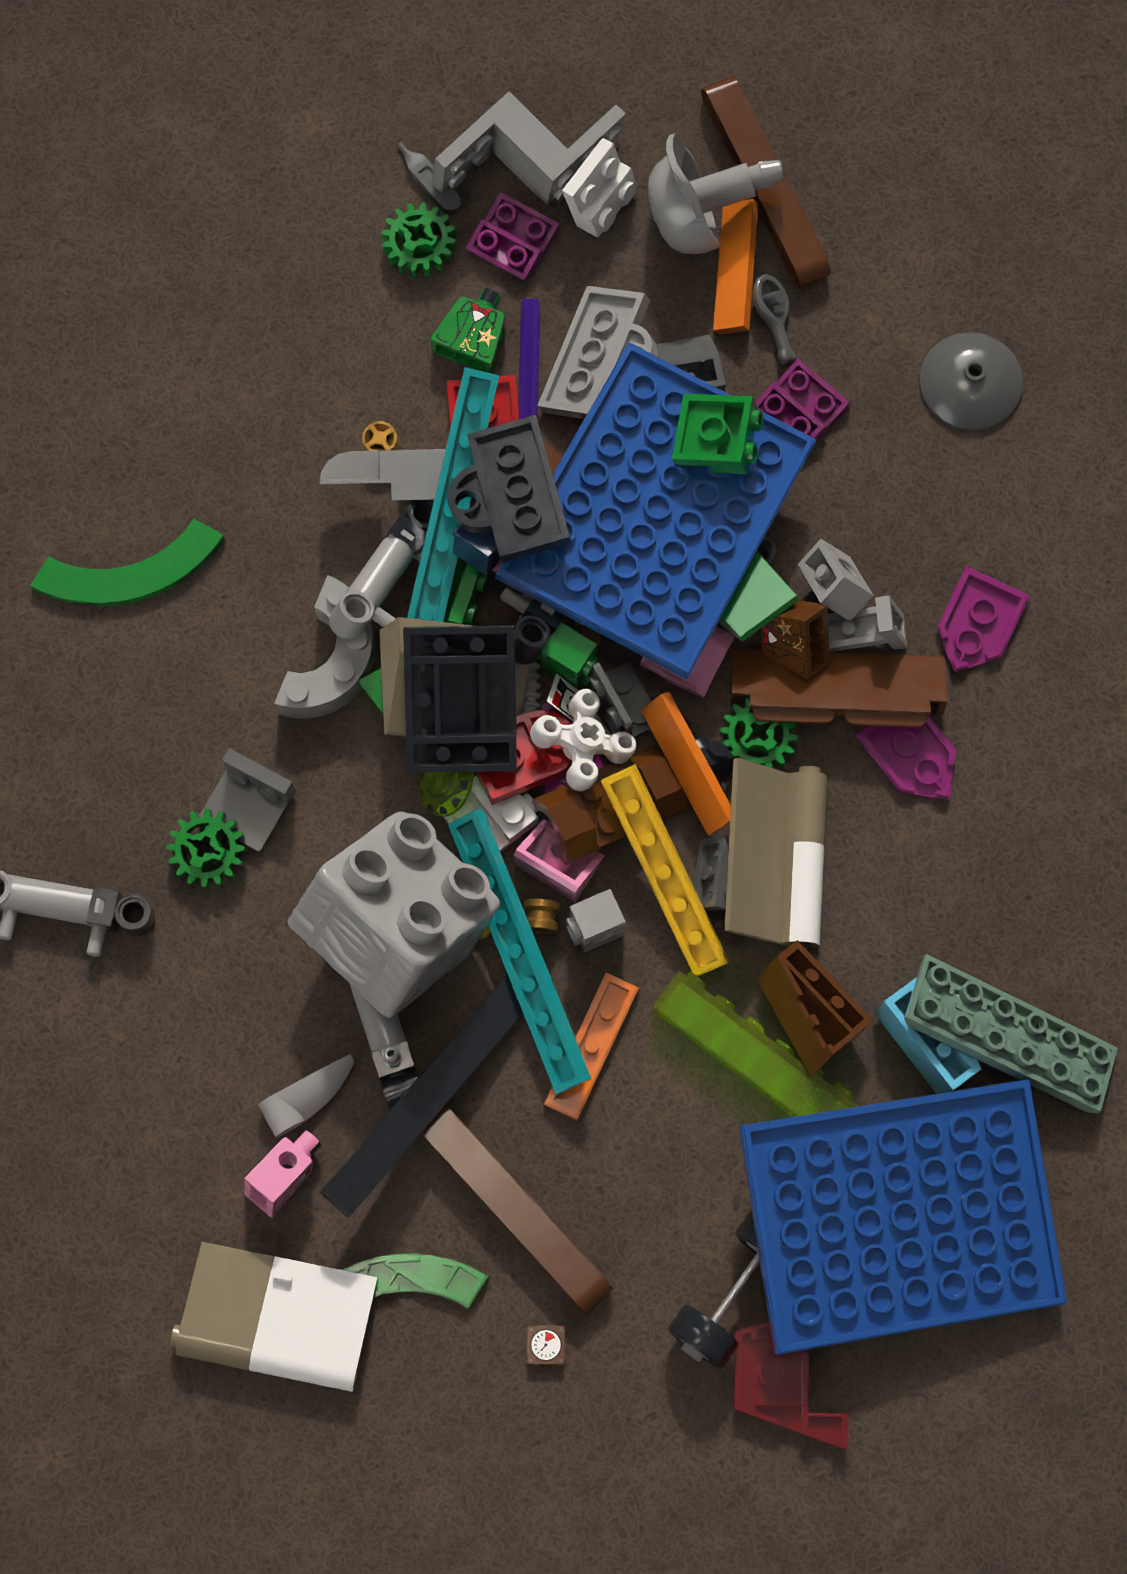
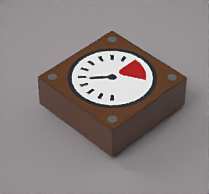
[527,1326,565,1365]

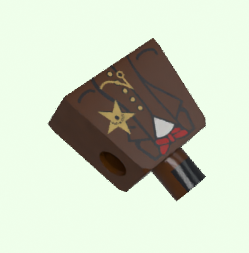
[757,600,830,680]

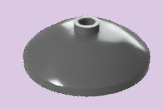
[919,333,1023,431]

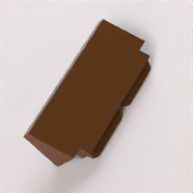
[730,649,948,728]

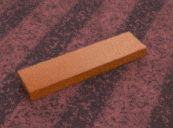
[713,199,759,335]
[641,692,731,836]
[544,973,639,1121]

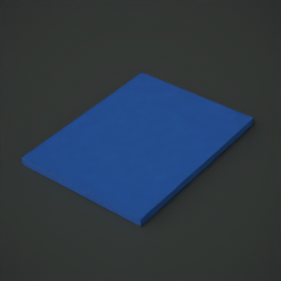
[495,342,816,679]
[738,1079,1067,1355]

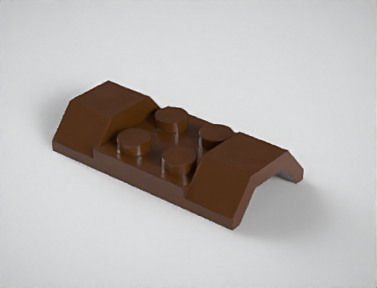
[532,746,688,865]

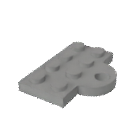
[537,286,658,419]

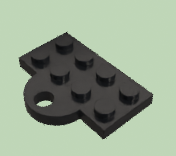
[447,415,572,563]

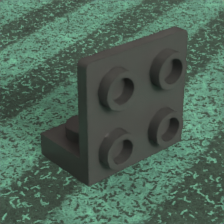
[589,662,651,739]
[199,748,296,852]
[694,835,730,912]

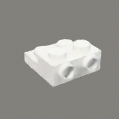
[562,138,638,238]
[437,775,539,852]

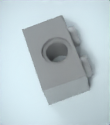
[798,539,874,621]
[566,889,626,953]

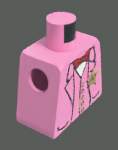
[244,1131,322,1218]

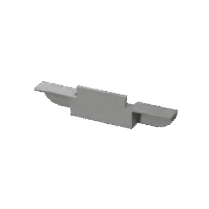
[319,449,445,500]

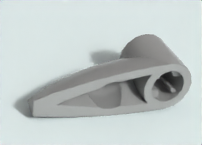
[258,1054,355,1138]

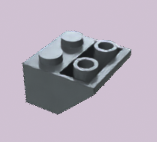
[656,334,726,392]

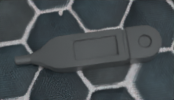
[397,142,461,215]

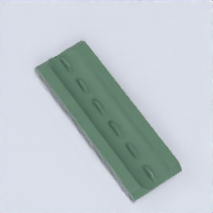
[904,954,1118,1113]

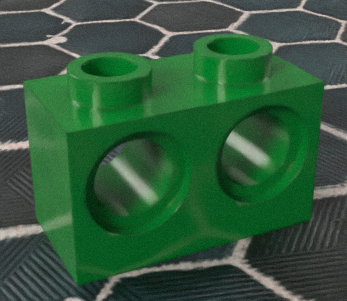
[541,622,599,690]

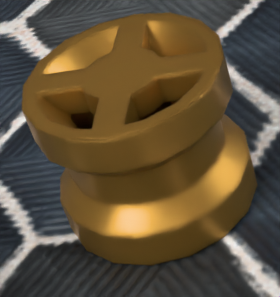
[362,421,398,451]
[524,899,560,935]

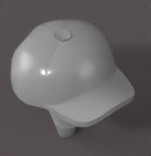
[648,133,786,254]

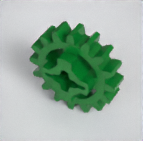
[381,202,456,278]
[719,698,798,768]
[166,809,247,888]

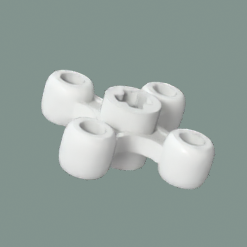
[530,689,636,791]

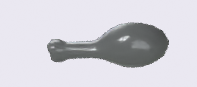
[752,274,797,365]

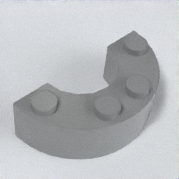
[274,575,375,719]

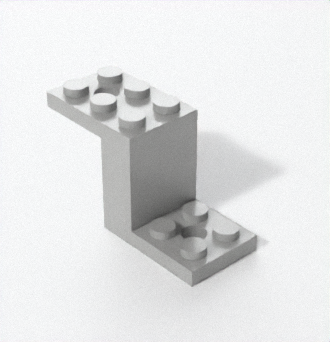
[432,92,626,205]

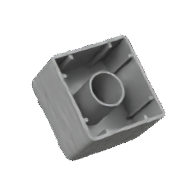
[287,812,500,1018]

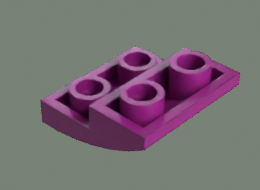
[465,192,561,281]
[756,358,850,440]

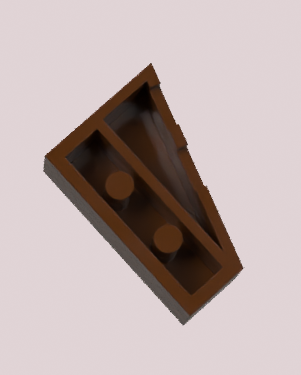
[756,940,873,1077]

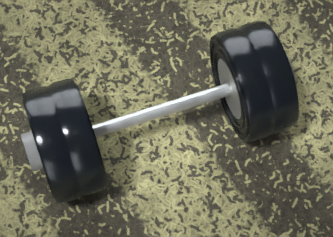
[667,1210,760,1369]

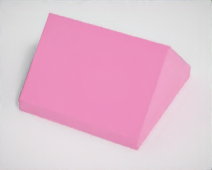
[513,819,605,903]

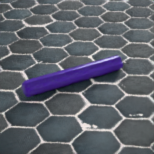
[518,298,540,421]

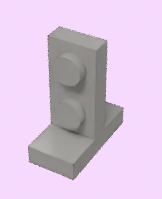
[827,595,907,652]

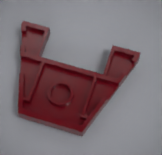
[733,1321,848,1449]

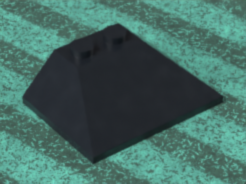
[403,625,517,773]

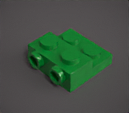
[672,394,763,474]

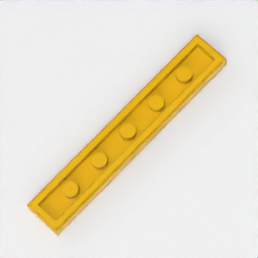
[601,764,729,978]

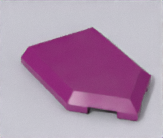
[936,566,1030,673]
[856,716,956,800]

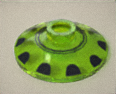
[420,772,474,817]

